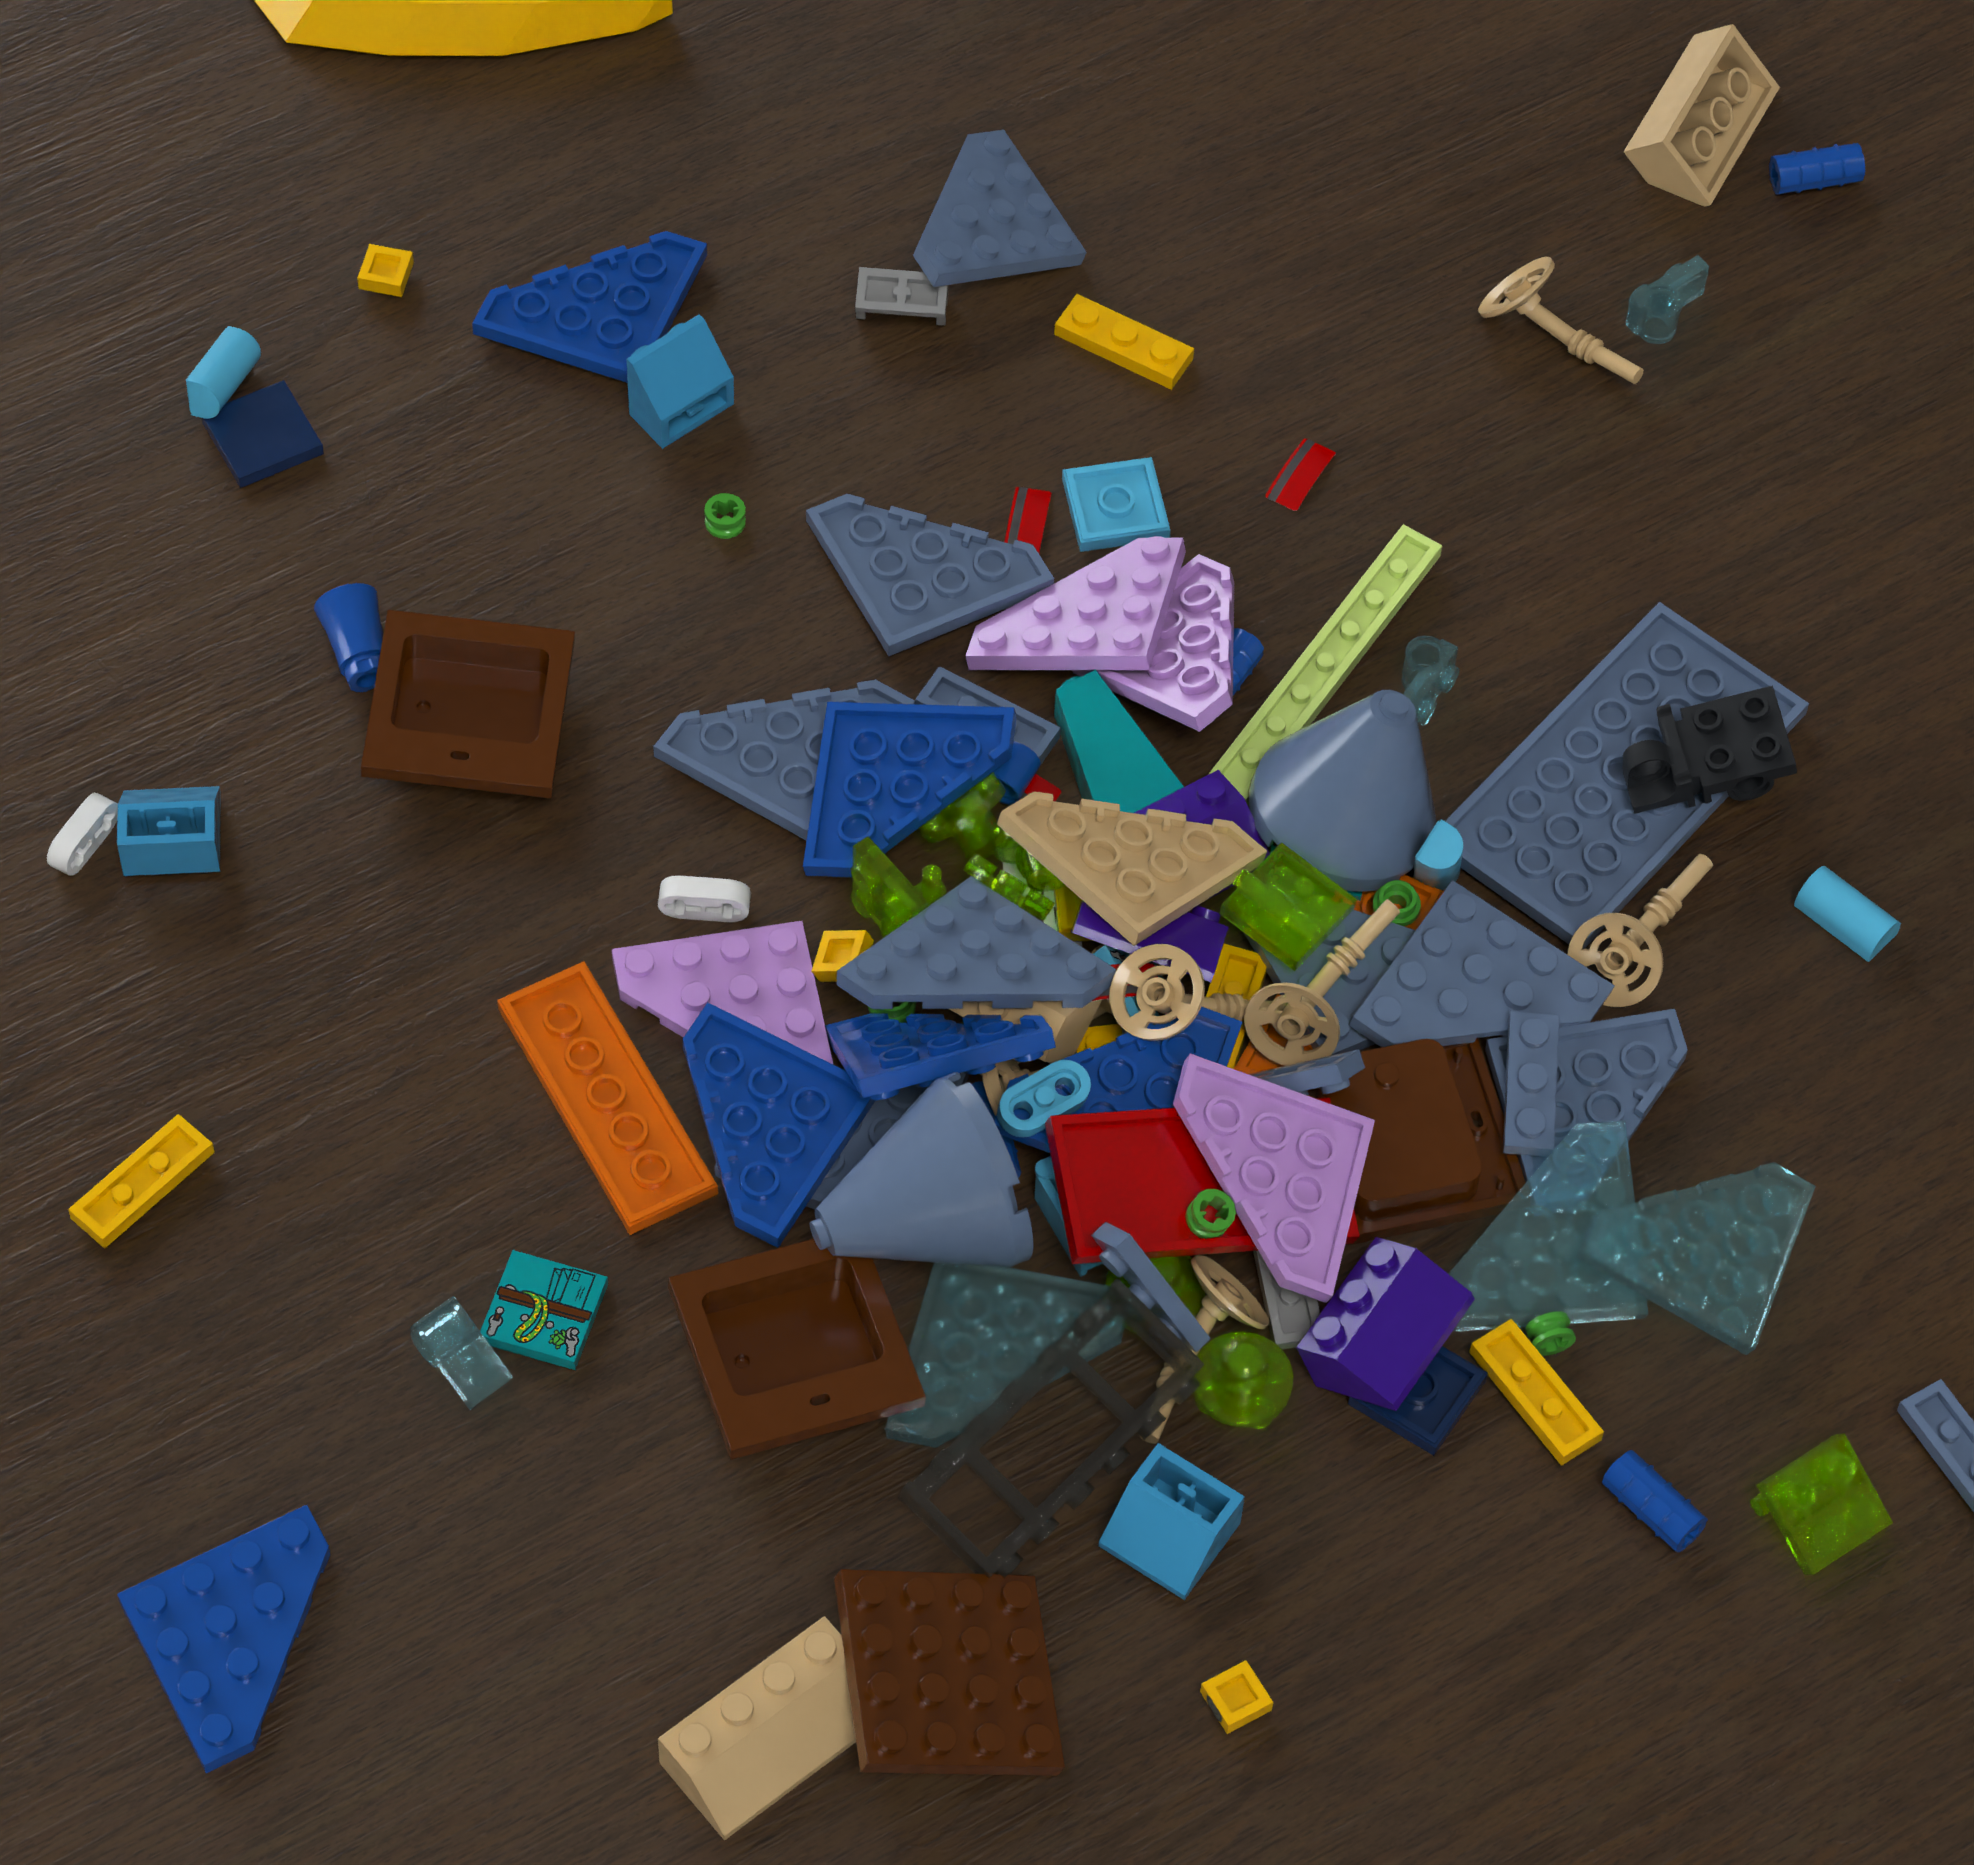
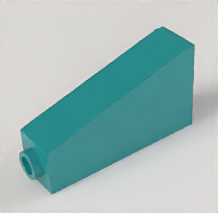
[1054,670,1184,813]

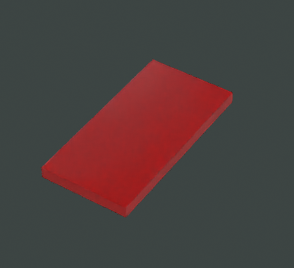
[1045,1098,1360,1264]

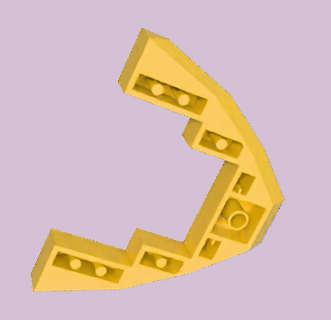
[254,0,673,56]

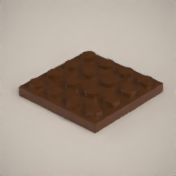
[834,1569,1065,1776]

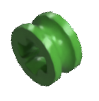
[704,493,746,539]
[1185,1189,1236,1238]
[1525,1311,1576,1356]

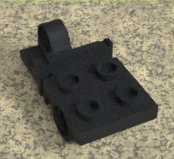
[1622,685,1797,814]

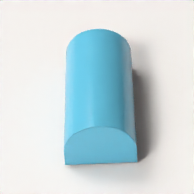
[186,326,261,419]
[1413,819,1463,890]
[1794,866,1901,962]

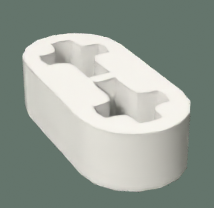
[47,792,118,876]
[658,876,751,922]

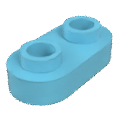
[997,1060,1091,1137]

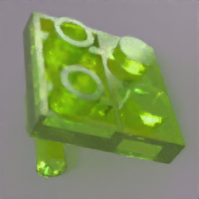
[851,836,946,938]
[1219,842,1357,971]
[1750,1434,1893,1575]

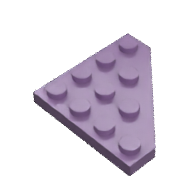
[965,536,1186,670]
[1072,554,1234,732]
[612,921,833,1064]
[1173,1054,1375,1303]

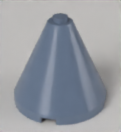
[1249,690,1436,891]
[809,1072,1033,1267]

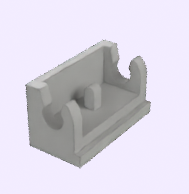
[855,267,949,326]

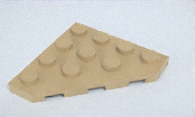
[997,791,1267,946]

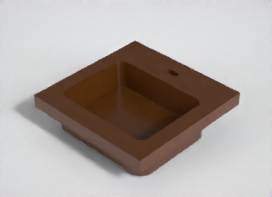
[361,610,575,798]
[1308,1038,1531,1246]
[668,1239,926,1460]

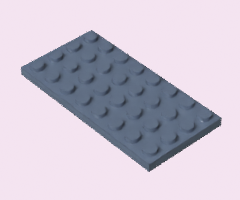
[1445,602,1809,949]

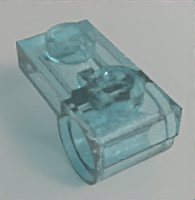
[1625,255,1709,344]
[1401,636,1460,726]
[410,1296,514,1410]

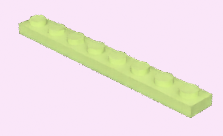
[1208,524,1442,805]

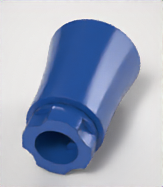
[314,583,383,692]

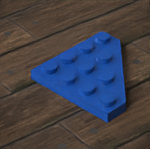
[472,231,707,383]
[803,702,1017,877]
[682,1002,876,1248]
[994,1006,1243,1153]
[825,1013,1056,1100]
[117,1505,330,1773]

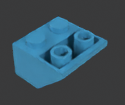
[626,314,734,449]
[117,786,221,876]
[1098,1443,1245,1600]

